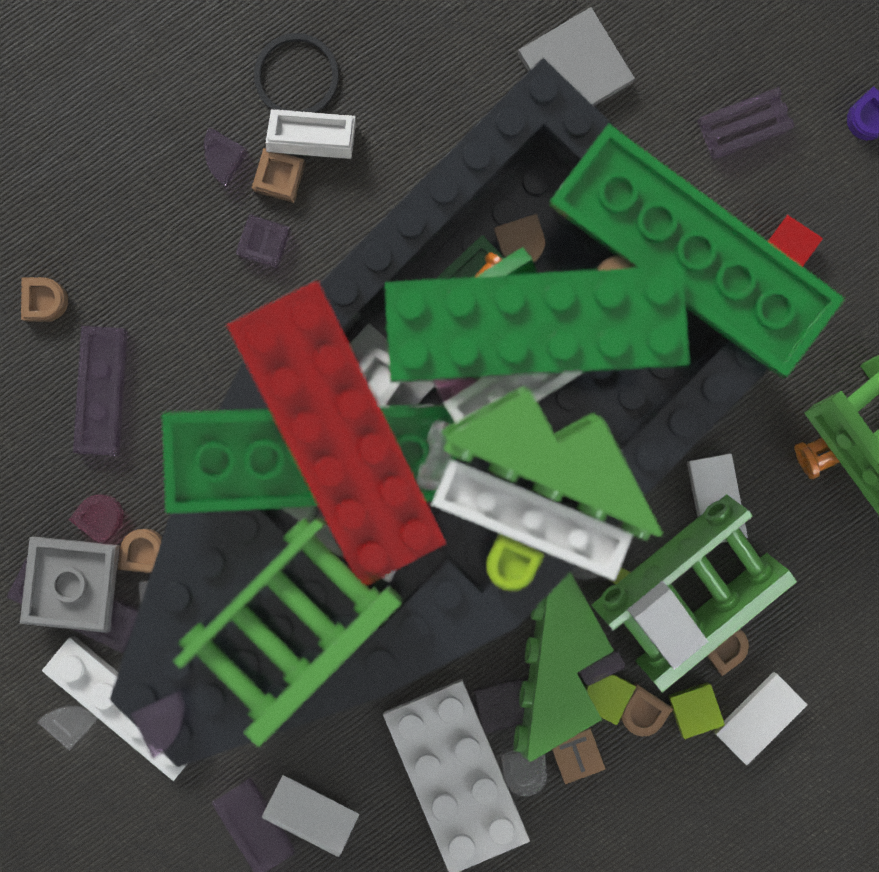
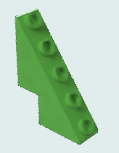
[441,385,663,540]
[514,572,614,762]

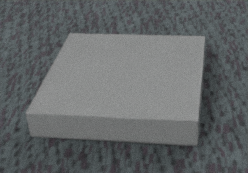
[518,7,635,106]
[20,536,120,633]

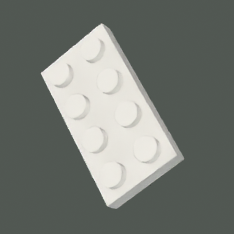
[383,679,530,872]

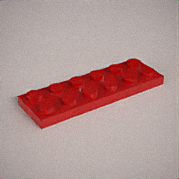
[226,281,446,586]

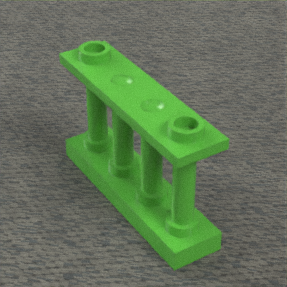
[804,355,879,515]
[592,494,797,692]
[174,517,402,747]

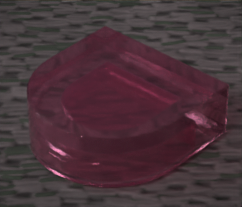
[69,495,124,544]

